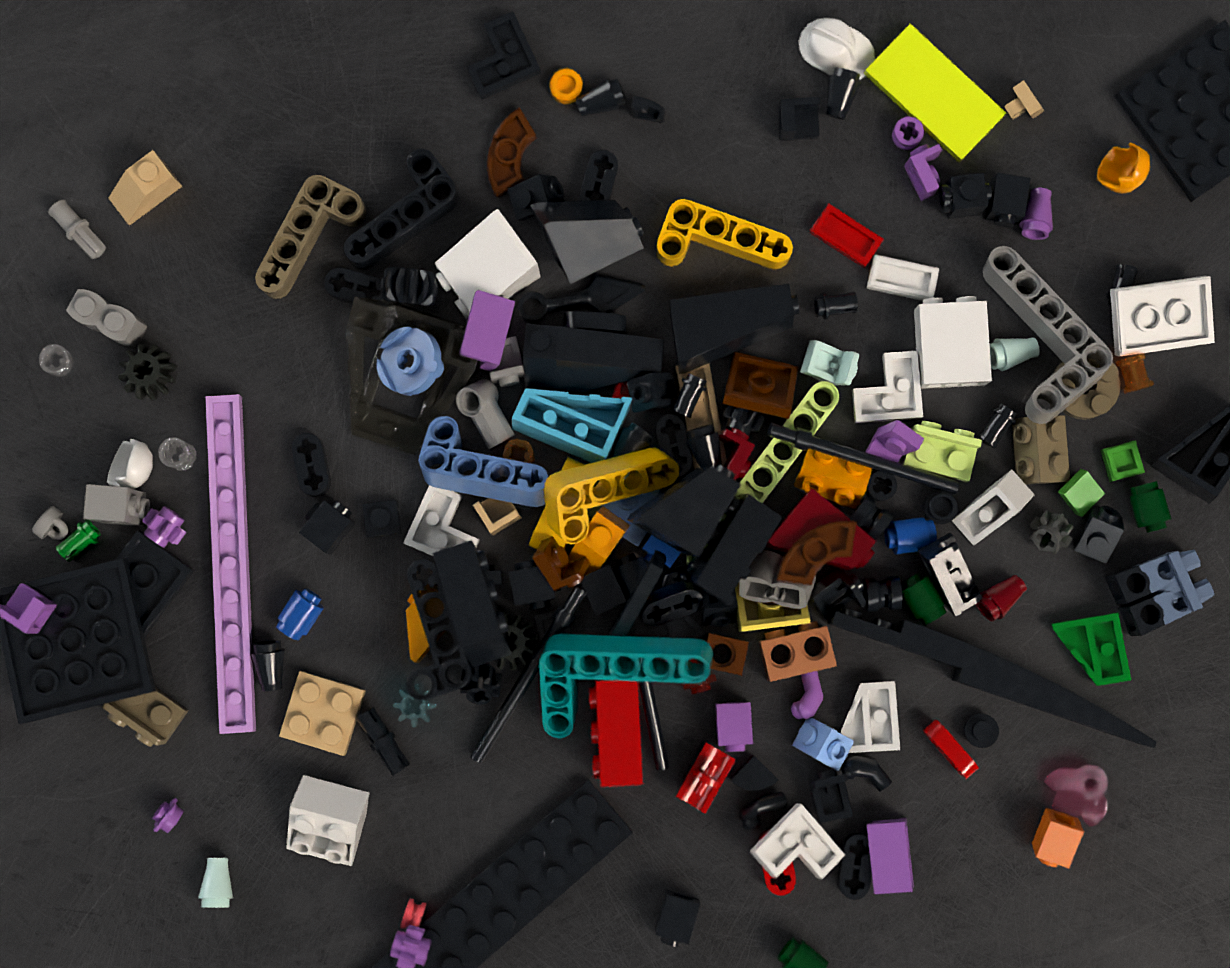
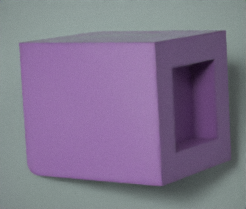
[0,584,57,634]

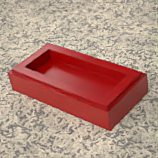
[809,203,884,269]

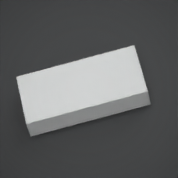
[866,254,939,301]

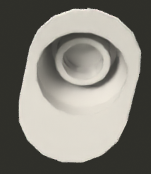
[799,18,875,80]

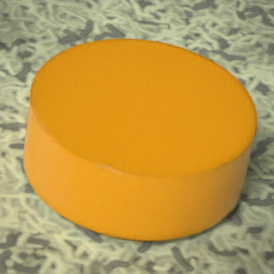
[550,69,583,104]

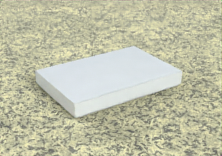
[1110,276,1215,357]

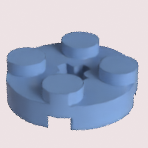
[377,327,444,396]

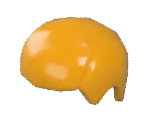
[1097,143,1150,194]

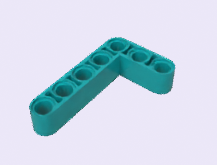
[539,634,713,738]

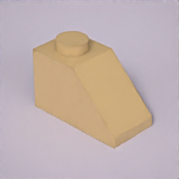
[109,150,182,225]

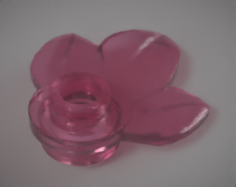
[1045,765,1108,827]

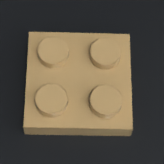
[279,671,366,756]

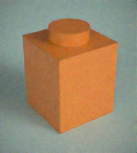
[1032,808,1084,868]

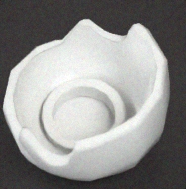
[107,439,153,489]

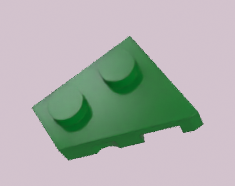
[1051,613,1131,686]

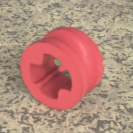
[400,898,427,929]

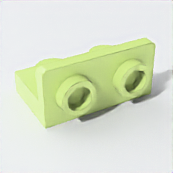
[903,421,982,482]

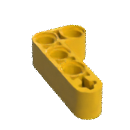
[656,199,793,269]
[544,447,679,544]

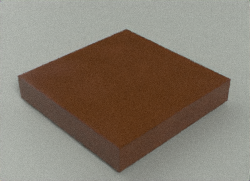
[723,352,798,419]

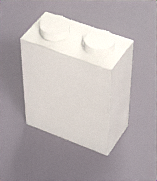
[914,296,992,389]

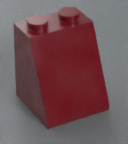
[765,488,877,571]

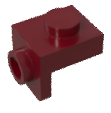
[719,428,755,481]

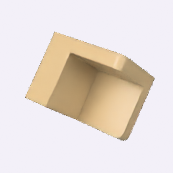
[473,498,521,536]

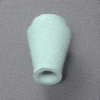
[989,337,1040,371]
[198,858,233,908]

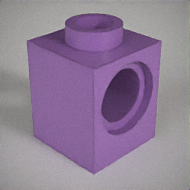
[715,701,753,752]

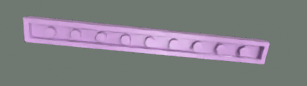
[206,394,256,734]

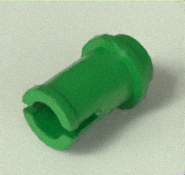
[55,520,101,562]

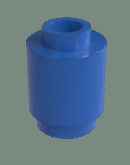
[884,517,937,555]
[276,588,324,641]

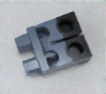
[1105,550,1214,636]

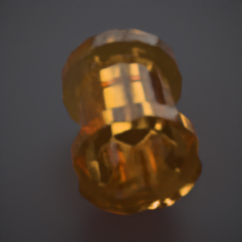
[1115,353,1154,394]
[503,439,535,464]

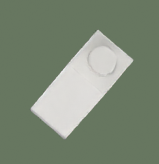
[952,470,1034,545]

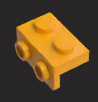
[794,449,872,509]

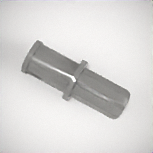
[48,200,106,259]

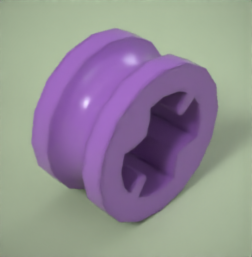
[892,116,924,150]

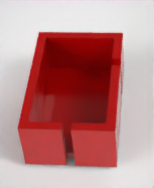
[589,680,643,787]

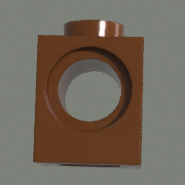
[700,633,749,676]

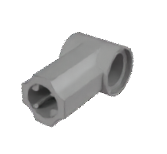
[456,379,515,449]

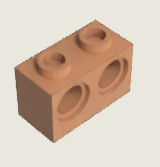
[758,621,837,682]

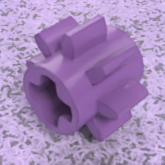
[142,506,186,548]
[390,925,431,968]

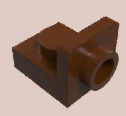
[532,536,590,590]

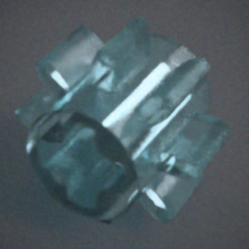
[393,684,437,727]

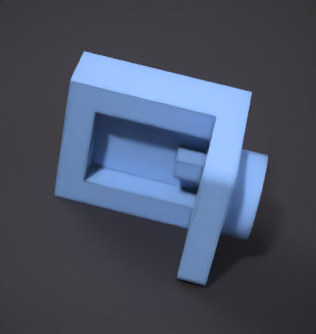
[792,717,853,770]

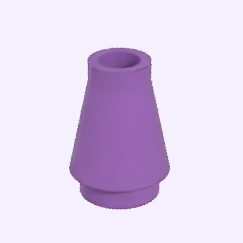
[1019,187,1053,240]

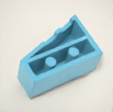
[512,388,632,463]

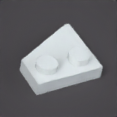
[840,681,900,753]

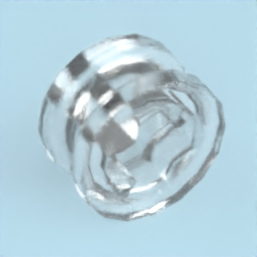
[39,344,73,377]

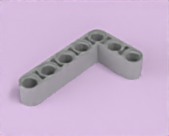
[983,246,1113,424]

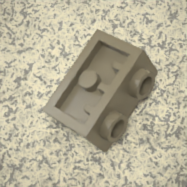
[102,687,189,747]

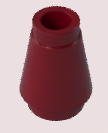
[976,575,1027,622]

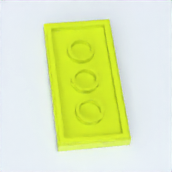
[864,24,1006,163]

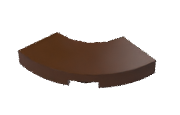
[487,107,537,198]
[776,521,856,586]

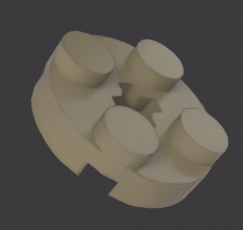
[1052,358,1121,420]

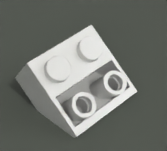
[286,775,369,866]

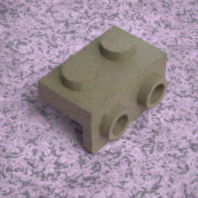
[1012,415,1070,485]

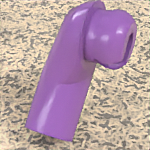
[791,671,823,720]

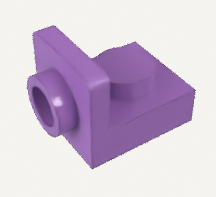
[904,144,942,201]
[865,420,924,462]

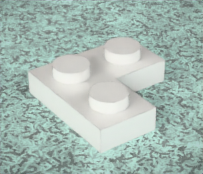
[852,351,923,423]
[404,485,480,556]
[750,803,845,879]

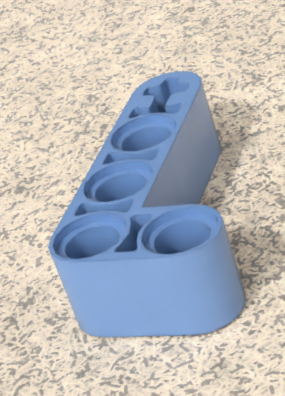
[419,416,548,507]

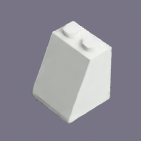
[435,209,541,318]

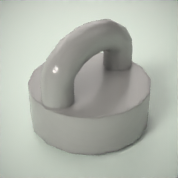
[32,506,68,540]

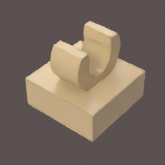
[1004,80,1044,119]

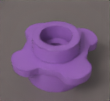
[152,798,184,833]

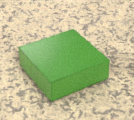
[1100,440,1145,482]
[1058,469,1105,517]

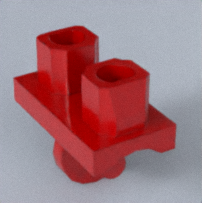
[675,742,736,814]

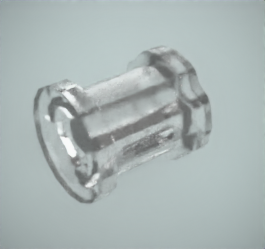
[158,437,197,471]

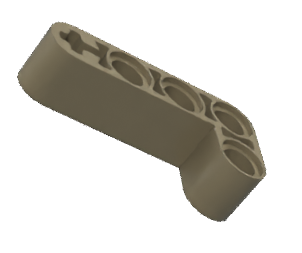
[255,175,367,299]

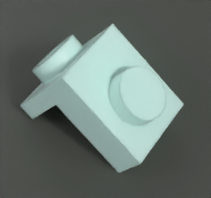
[800,340,859,385]

